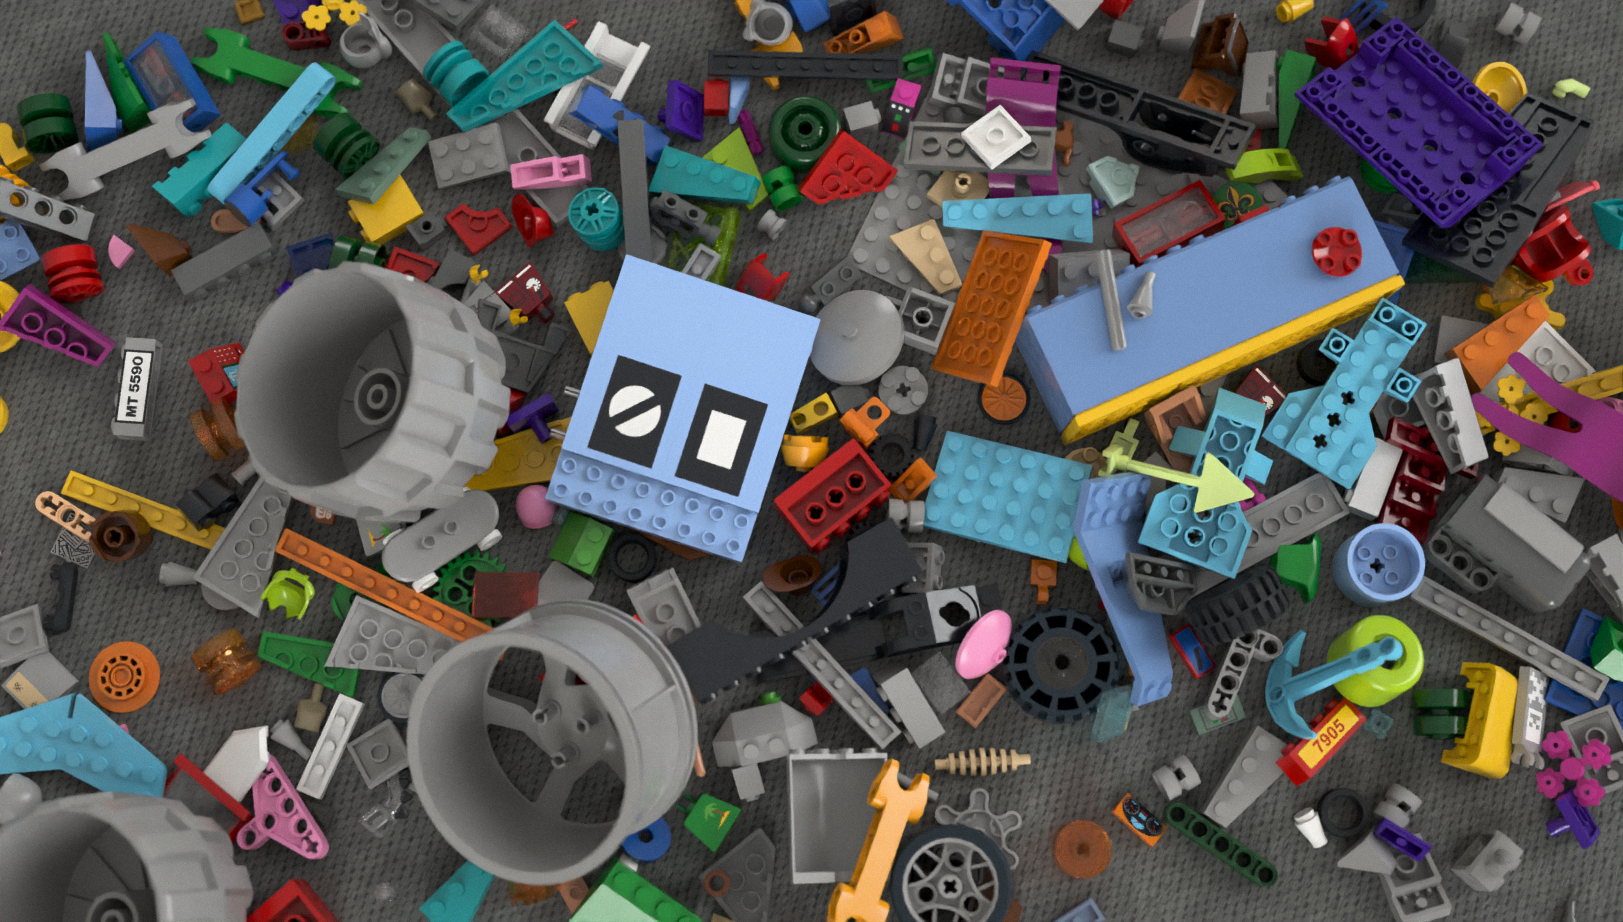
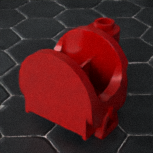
[1509,205,1593,286]

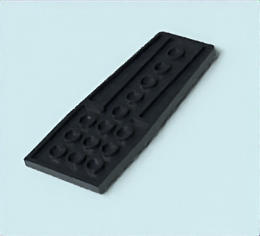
[1402,93,1594,288]

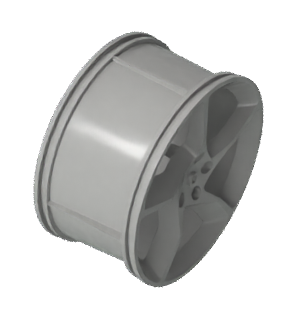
[407,599,697,885]

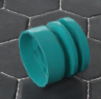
[423,41,489,107]
[568,187,625,252]

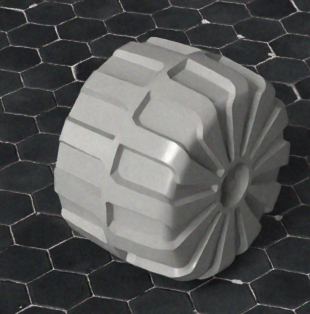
[234,261,510,523]
[0,792,253,922]

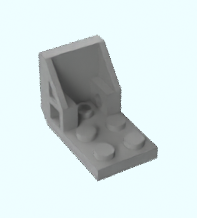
[626,566,701,647]

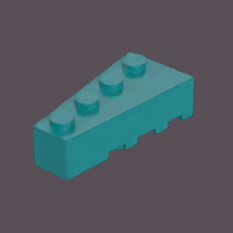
[152,122,246,219]

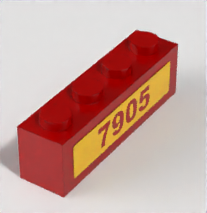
[1275,697,1367,787]

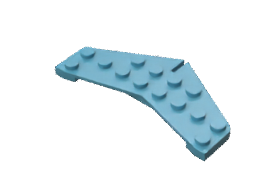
[0,693,167,798]

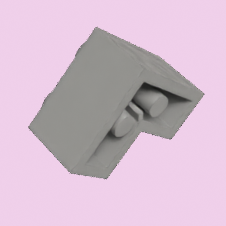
[1502,444,1574,477]

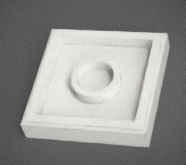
[961,105,1031,170]

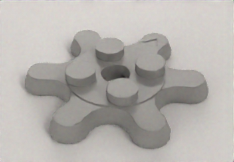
[932,788,1022,886]

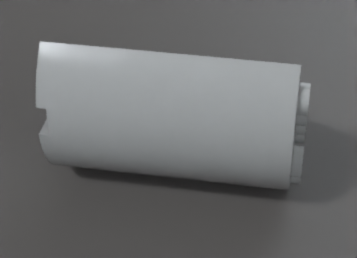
[786,748,891,884]

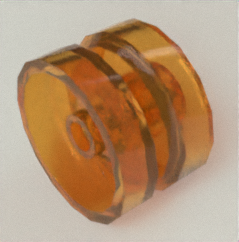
[189,397,247,462]
[1051,820,1112,879]

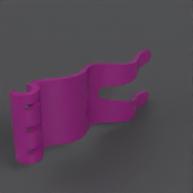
[986,58,1062,275]
[1471,352,1623,503]

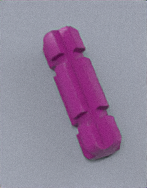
[737,109,764,156]

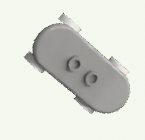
[382,487,502,593]

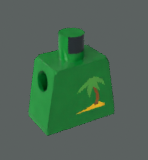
[677,793,742,852]

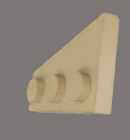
[889,219,963,296]

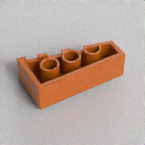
[1444,294,1550,394]

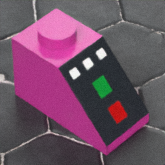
[882,78,921,139]

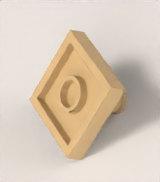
[927,171,990,207]

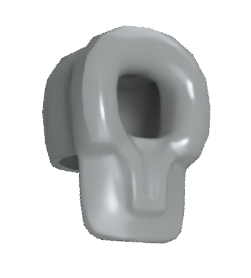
[742,0,793,46]
[339,12,392,69]
[0,773,42,825]

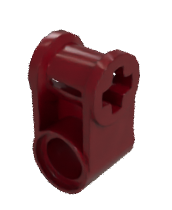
[281,18,331,51]

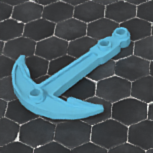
[1265,629,1403,739]

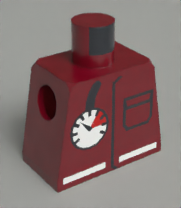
[495,261,555,324]
[1234,365,1287,418]

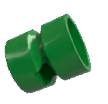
[761,166,804,211]

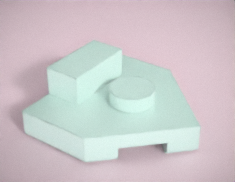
[1086,156,1140,209]

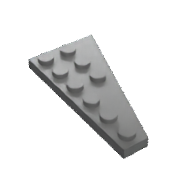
[193,476,293,618]
[325,595,462,674]

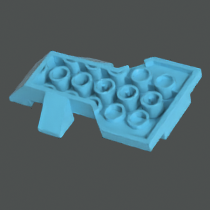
[1261,297,1427,490]
[1137,388,1273,579]

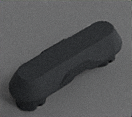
[43,562,78,635]

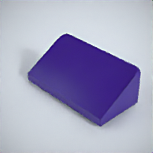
[1373,818,1432,862]

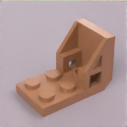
[1143,385,1207,473]

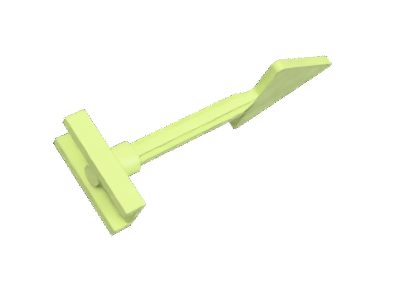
[1098,443,1254,513]

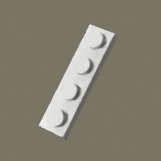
[296,693,365,800]

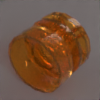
[191,628,262,696]

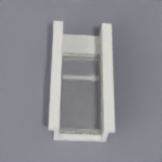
[544,21,650,151]

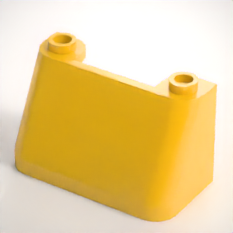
[1441,662,1519,779]

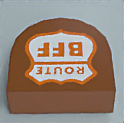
[310,506,336,526]

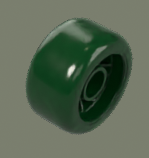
[768,96,842,174]

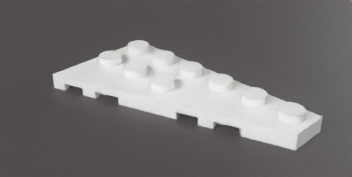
[1475,321,1596,436]

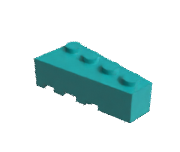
[648,145,761,205]

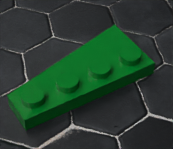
[258,631,361,699]

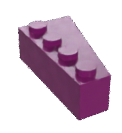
[0,284,117,367]

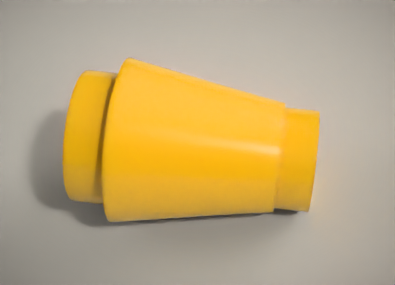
[1276,0,1314,23]

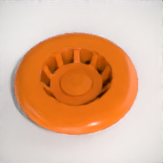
[89,641,160,713]

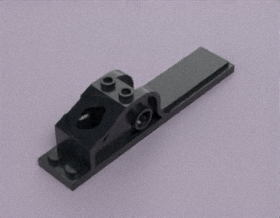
[1020,50,1256,177]
[749,584,1003,684]

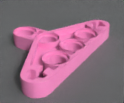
[237,754,329,859]

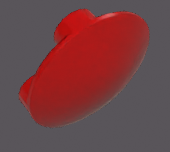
[1311,227,1362,277]

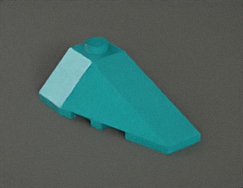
[1592,199,1623,250]

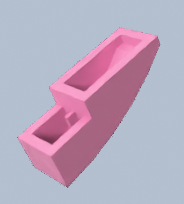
[510,154,592,189]

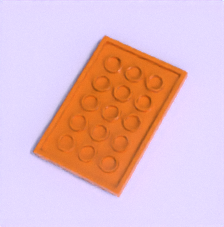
[931,230,1052,387]

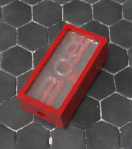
[1112,180,1226,268]

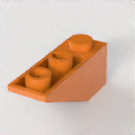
[823,11,904,54]

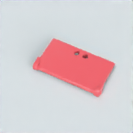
[1544,180,1600,213]

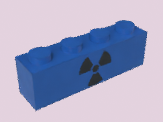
[568,85,671,166]

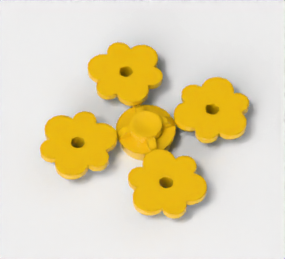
[302,0,367,31]
[1475,374,1548,456]

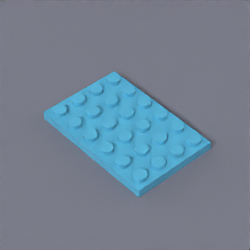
[923,431,1093,563]

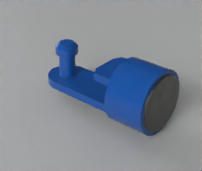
[223,150,300,227]

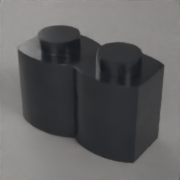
[176,473,239,532]

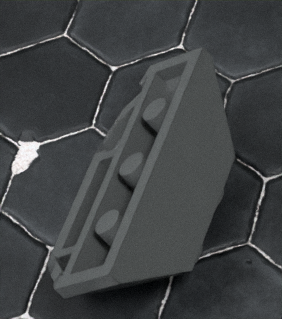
[1122,552,1198,615]

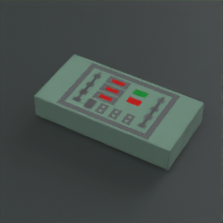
[1188,695,1246,735]

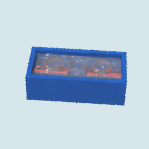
[123,31,221,132]

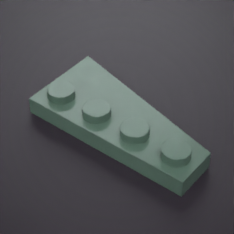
[335,127,431,205]

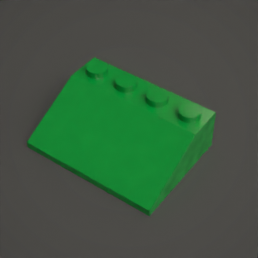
[567,856,702,922]

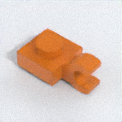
[1030,559,1057,605]

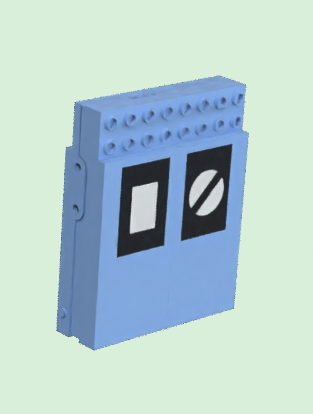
[545,254,821,563]

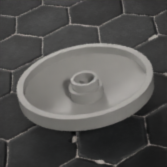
[810,290,904,385]

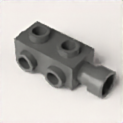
[649,190,722,247]

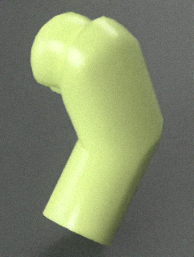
[1552,79,1590,98]

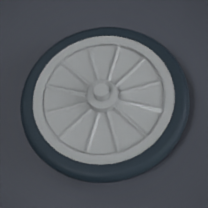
[377,672,424,723]

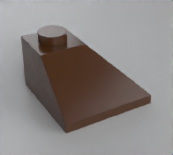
[126,224,193,277]

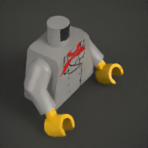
[460,264,528,336]

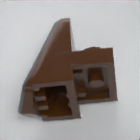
[1191,13,1249,77]

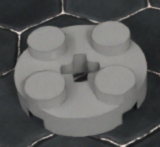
[878,366,928,416]

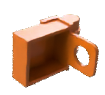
[839,397,890,451]

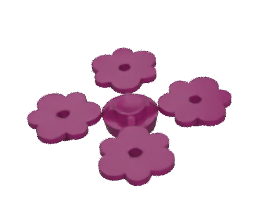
[1536,731,1612,807]

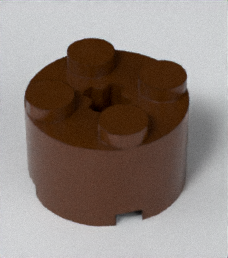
[89,510,153,562]

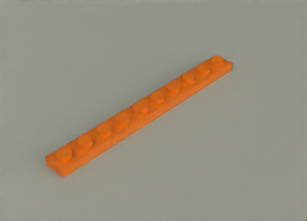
[275,528,508,660]

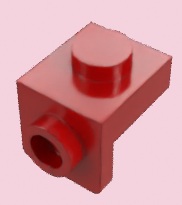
[799,681,834,716]

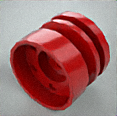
[41,244,104,304]

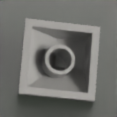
[1156,0,1205,56]

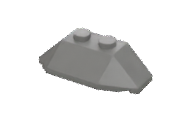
[712,701,818,767]

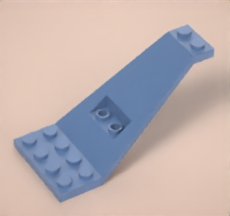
[1073,471,1173,706]

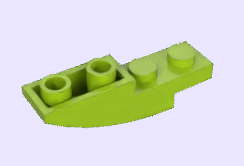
[1225,149,1303,184]

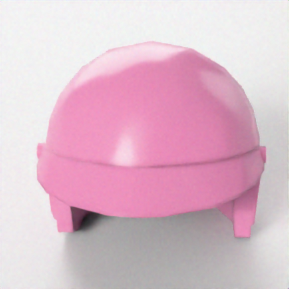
[514,485,558,529]

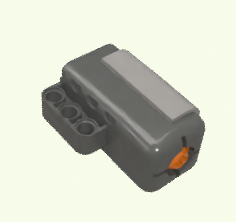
[1422,474,1591,614]

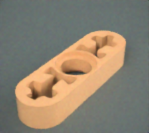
[35,491,95,542]

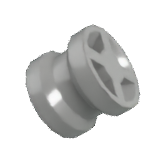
[757,209,787,240]

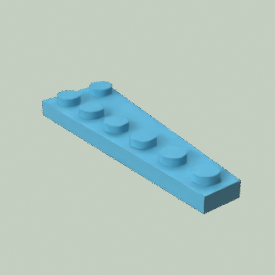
[942,194,1093,243]

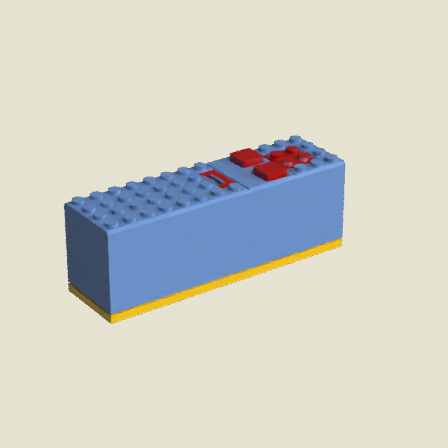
[1015,176,1405,446]

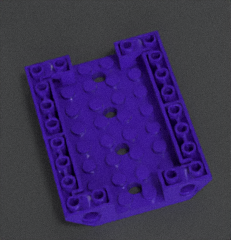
[1294,17,1543,228]

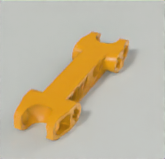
[826,759,929,922]

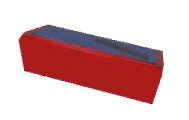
[1167,624,1216,680]

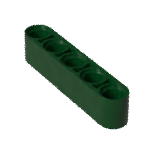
[1163,803,1278,887]

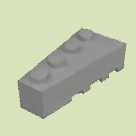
[1198,726,1287,828]

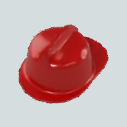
[511,193,554,248]

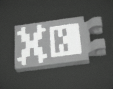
[1511,666,1549,769]

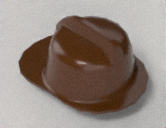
[762,555,822,596]

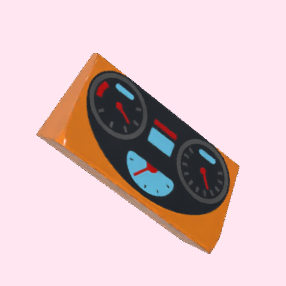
[1111,792,1167,847]

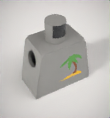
[356,519,417,560]

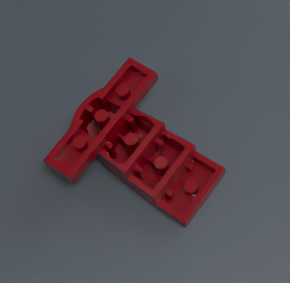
[1378,417,1479,545]

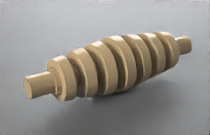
[934,748,1031,776]

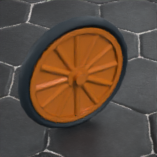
[977,374,1030,425]

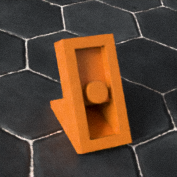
[890,457,937,504]

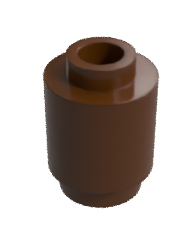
[704,870,731,897]

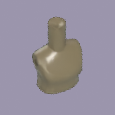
[396,78,438,122]
[293,683,328,733]

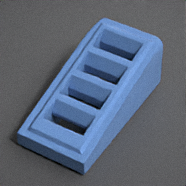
[728,77,750,124]

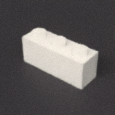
[1342,437,1403,521]

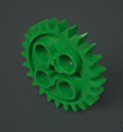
[432,550,516,627]

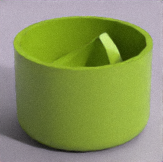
[1327,615,1424,707]

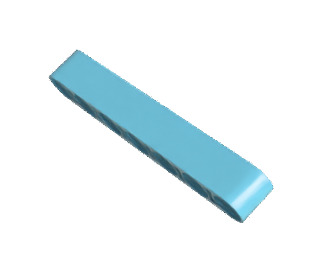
[207,62,336,205]

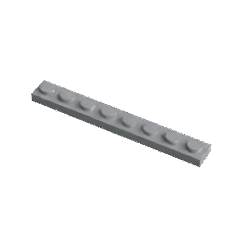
[1409,575,1610,702]
[742,581,901,751]

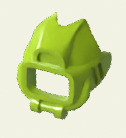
[260,567,315,620]

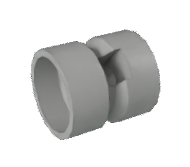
[1494,2,1542,46]
[885,498,925,533]
[1152,755,1201,802]
[1372,783,1422,829]

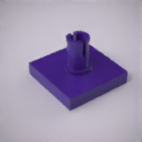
[657,79,704,142]
[507,392,559,444]
[1546,786,1601,849]

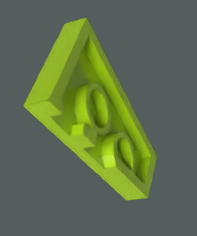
[703,127,769,212]

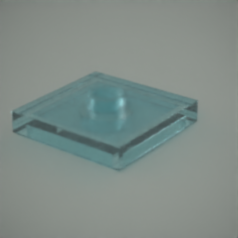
[1090,683,1134,743]

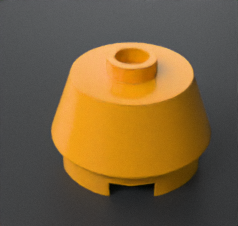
[780,434,830,472]

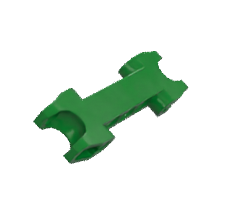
[190,28,363,118]

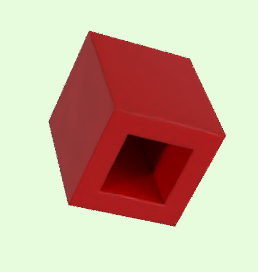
[704,78,729,117]

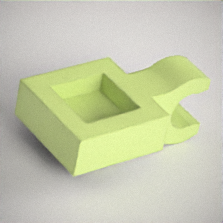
[1109,418,1139,459]

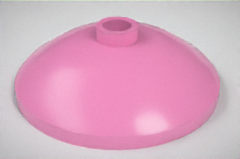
[956,610,1013,679]

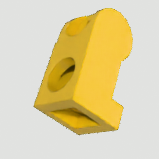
[0,123,35,172]
[789,392,839,435]

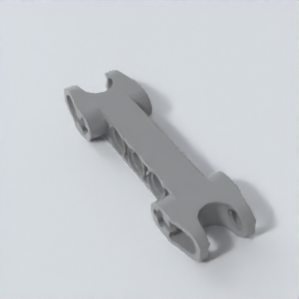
[39,98,212,201]

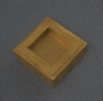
[234,0,266,26]

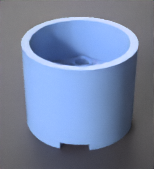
[1332,523,1425,607]

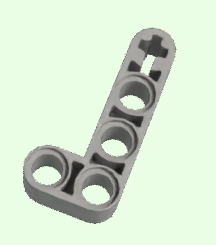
[1203,629,1283,720]

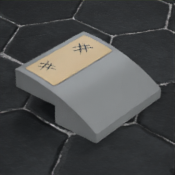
[1,651,79,709]

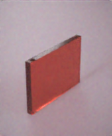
[472,571,540,619]

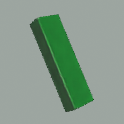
[865,46,936,94]

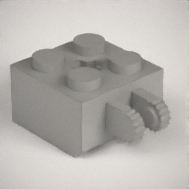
[885,287,955,355]
[1451,830,1524,892]

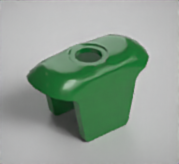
[1270,532,1322,604]

